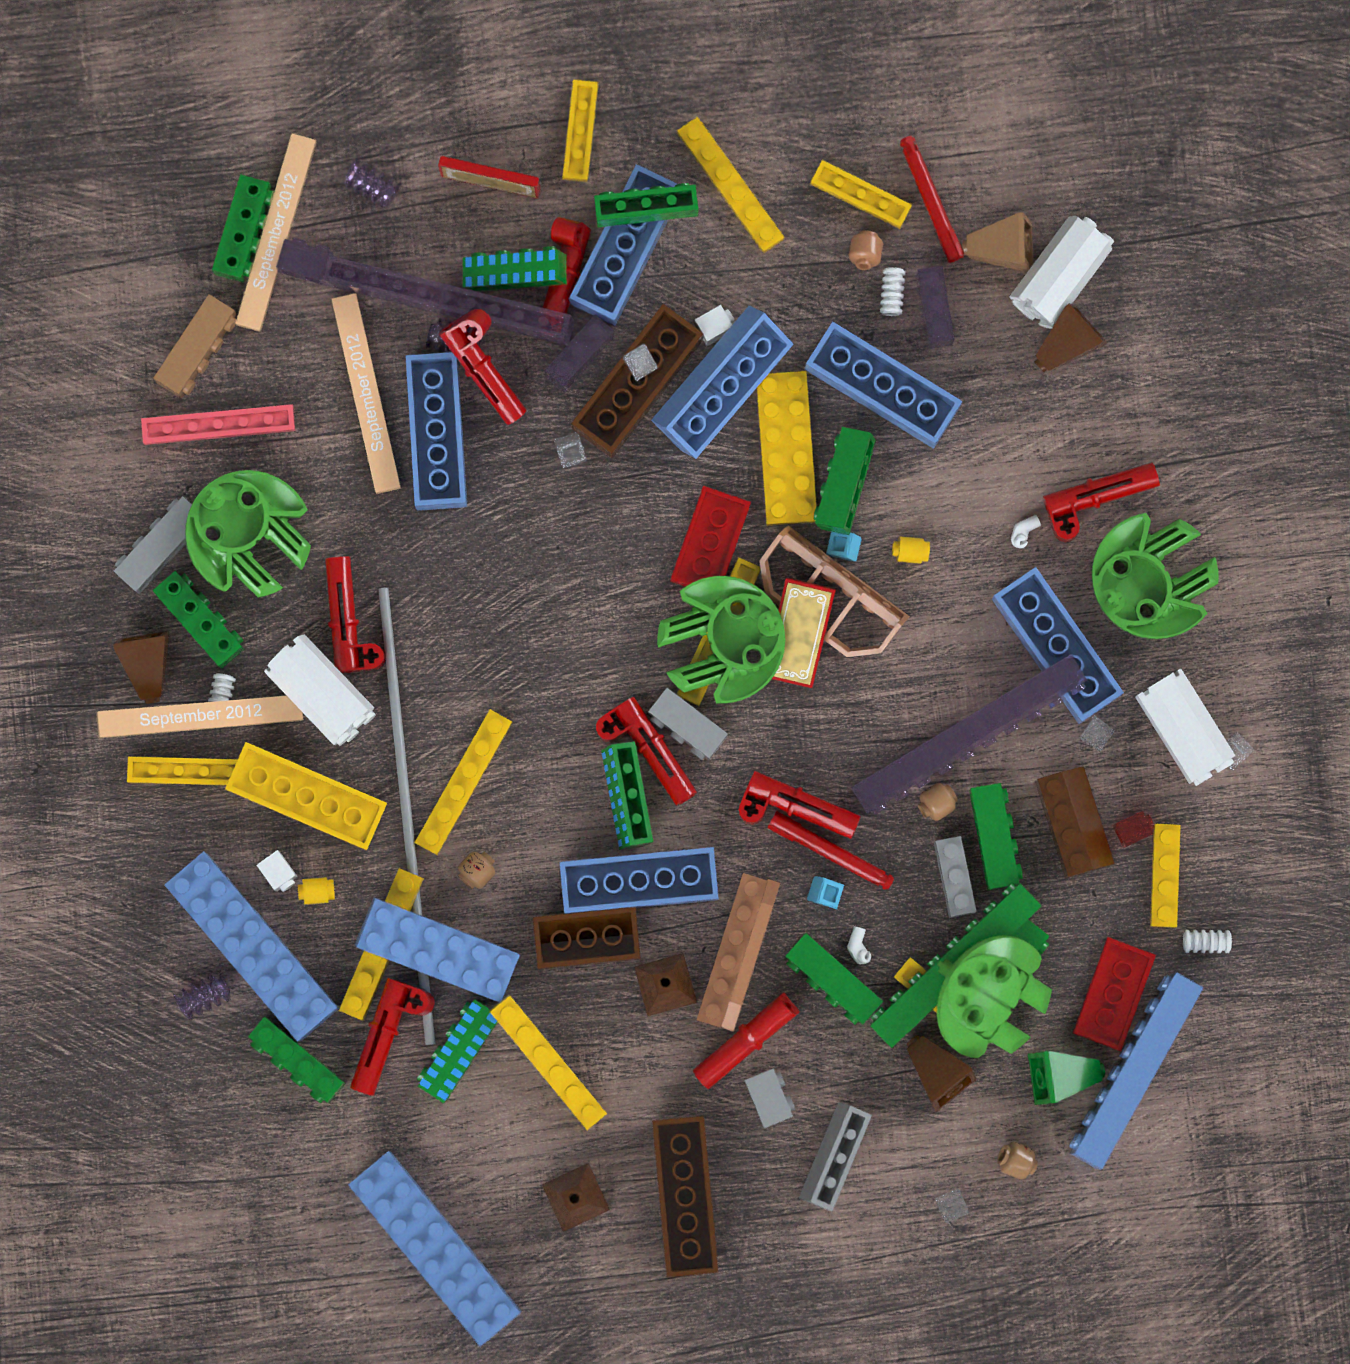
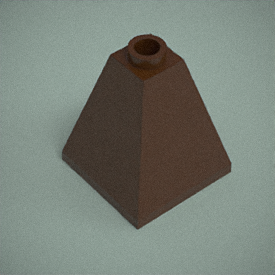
[1034,303,1107,373]
[113,631,169,704]
[634,953,697,1016]
[906,1035,976,1112]
[542,1163,610,1232]

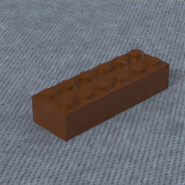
[571,304,704,459]
[652,1116,719,1277]

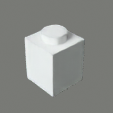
[695,305,735,346]
[257,850,298,892]

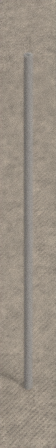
[378,588,436,1045]

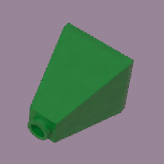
[1028,1051,1105,1105]

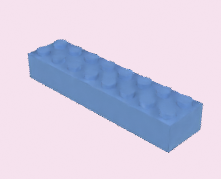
[165,851,339,1042]
[1069,973,1203,1169]
[348,1151,522,1346]

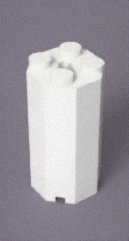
[1009,216,1114,329]
[264,634,376,746]
[1135,669,1235,786]

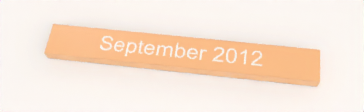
[235,134,317,332]
[332,293,401,494]
[96,696,303,738]

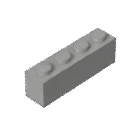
[114,496,192,595]
[799,1102,872,1211]

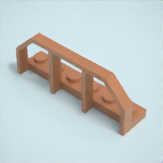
[759,526,910,657]
[697,873,780,1032]

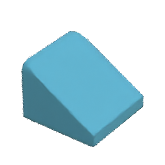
[826,532,861,561]
[807,876,844,909]

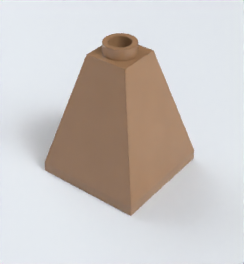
[962,213,1033,273]

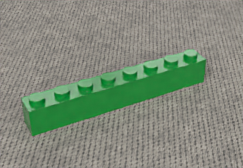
[870,882,1042,1048]

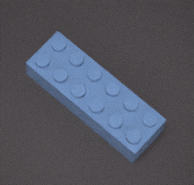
[569,164,677,326]
[651,306,793,459]
[805,322,962,449]
[406,352,467,510]
[991,567,1124,724]
[560,847,719,914]
[355,897,520,1002]

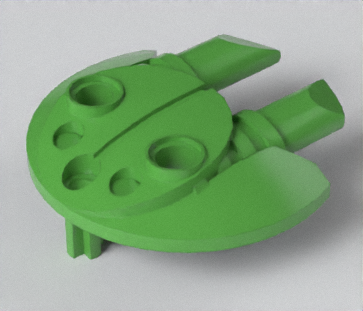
[185,470,311,598]
[1092,513,1219,639]
[657,576,785,704]
[937,936,1052,1058]

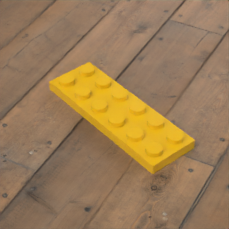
[757,371,816,525]
[225,742,387,850]

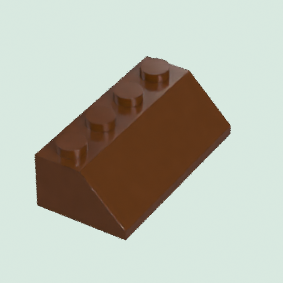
[1035,766,1115,879]
[533,907,641,970]

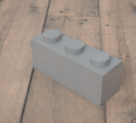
[648,688,728,760]
[934,836,976,918]

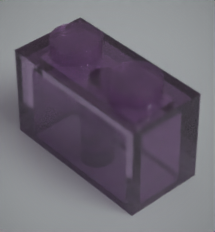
[276,237,335,286]

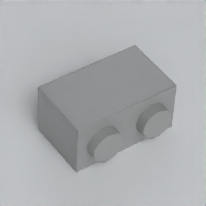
[744,1069,796,1128]

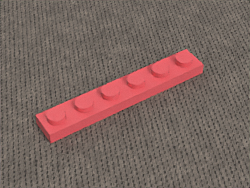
[141,404,296,445]

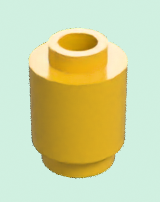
[892,536,930,564]
[298,877,335,905]

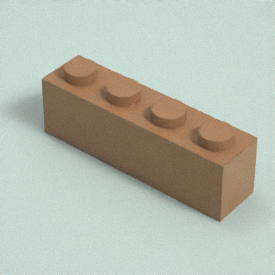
[154,294,237,399]

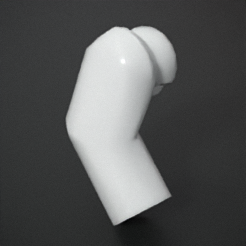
[1011,515,1041,549]
[847,926,871,964]

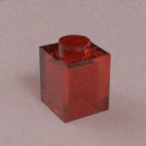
[1112,811,1155,849]

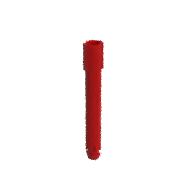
[900,136,964,263]
[767,811,894,890]

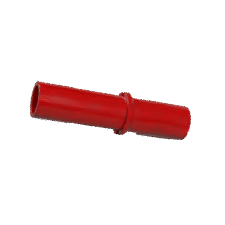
[535,217,592,338]
[439,309,527,425]
[1043,462,1160,542]
[325,556,385,673]
[596,697,697,806]
[739,771,861,839]
[350,978,435,1096]
[693,992,800,1089]

